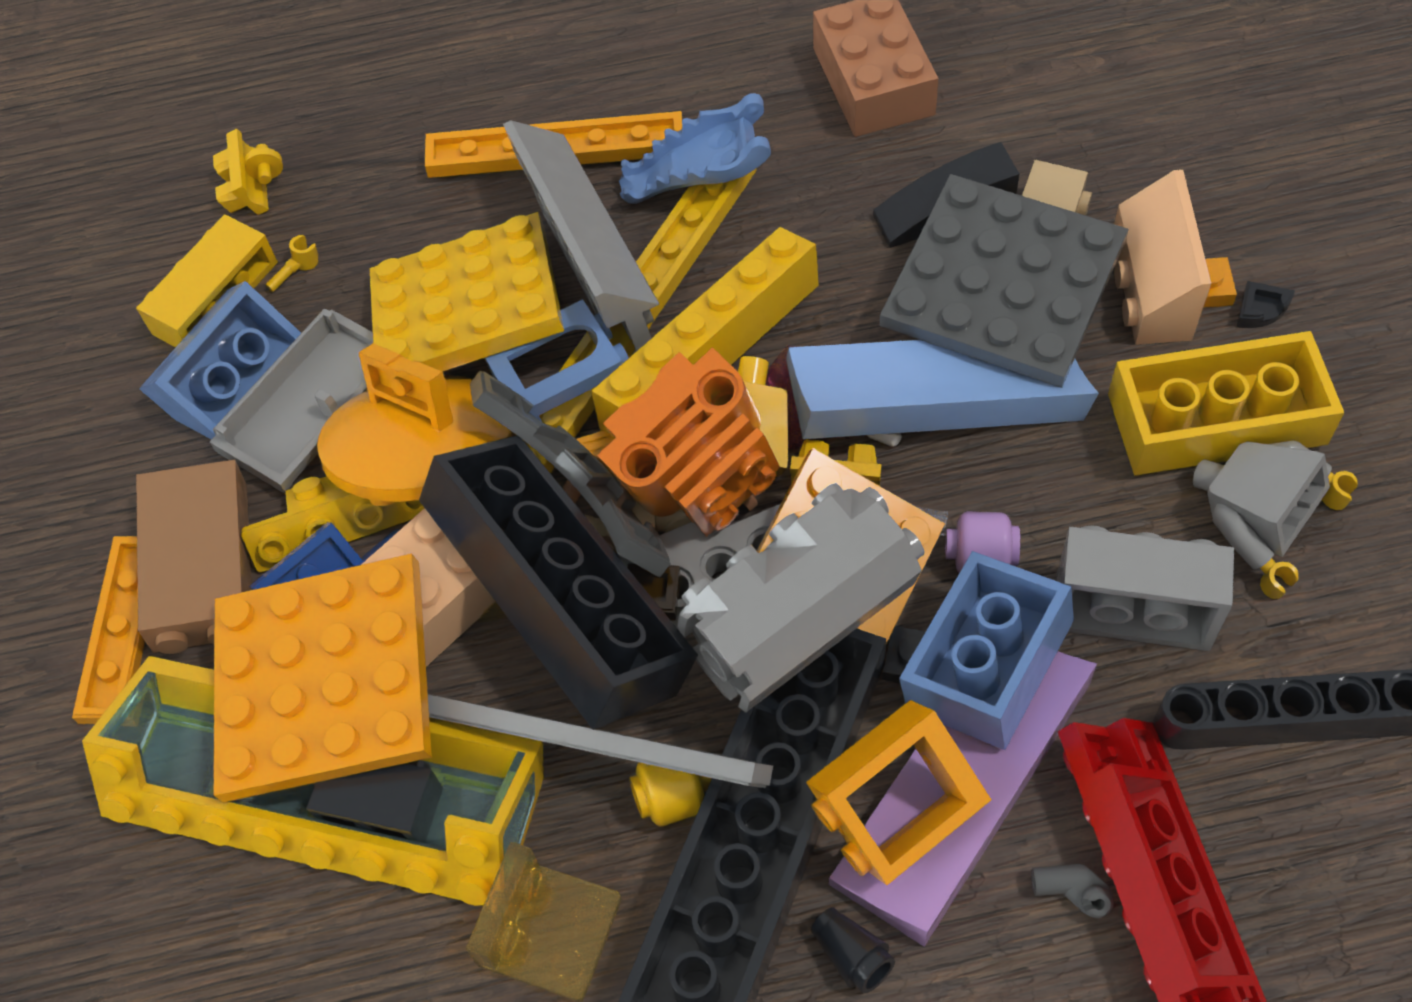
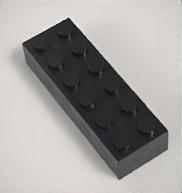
[419,436,698,730]

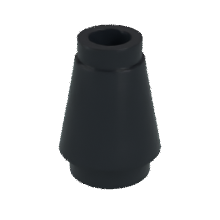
[811,907,895,993]

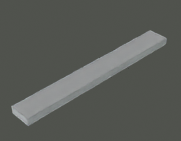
[428,694,773,788]

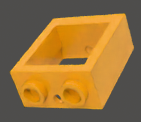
[806,700,992,885]

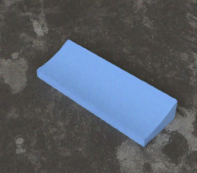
[786,340,1099,439]

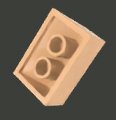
[1114,170,1211,345]

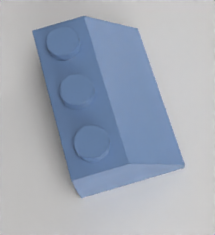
[139,281,301,440]

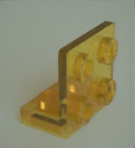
[466,841,621,1002]

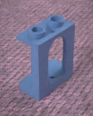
[484,299,629,422]

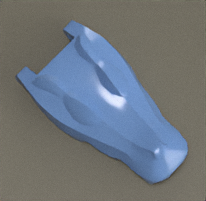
[619,93,771,204]

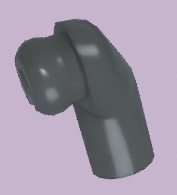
[1031,864,1114,918]

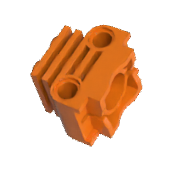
[597,347,780,537]

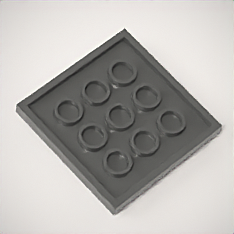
[880,174,1129,388]

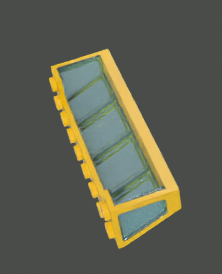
[82,656,544,910]

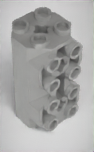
[678,483,924,712]

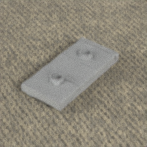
[210,309,373,493]

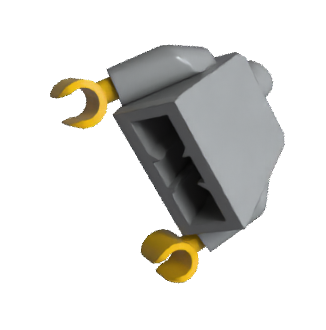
[1193,441,1358,599]

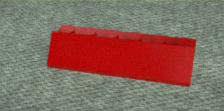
[1057,718,1267,1002]

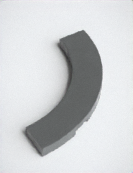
[470,371,671,577]

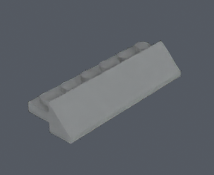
[503,120,659,351]

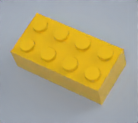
[1108,331,1344,476]

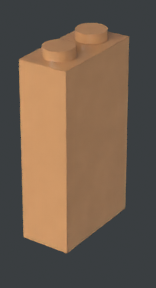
[136,460,252,654]

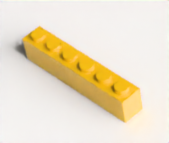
[591,227,819,438]

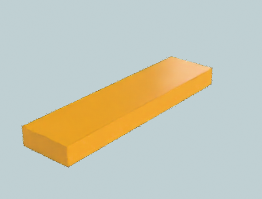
[72,536,145,724]

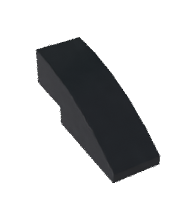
[873,142,1020,248]

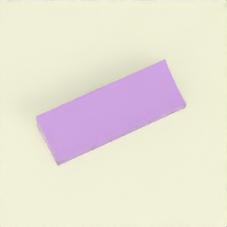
[829,651,1097,947]

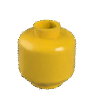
[629,762,712,827]

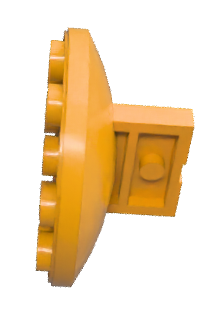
[317,343,514,506]

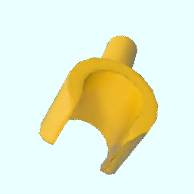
[265,235,318,292]

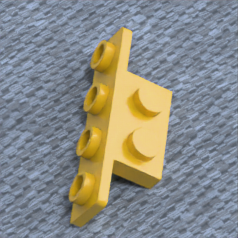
[241,476,424,572]

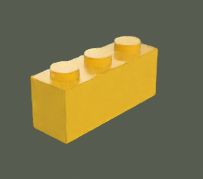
[136,214,278,348]

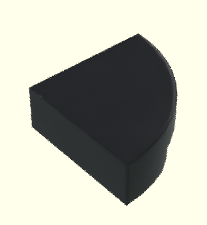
[1237,281,1295,328]

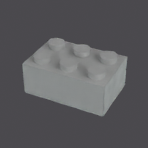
[1056,525,1234,651]

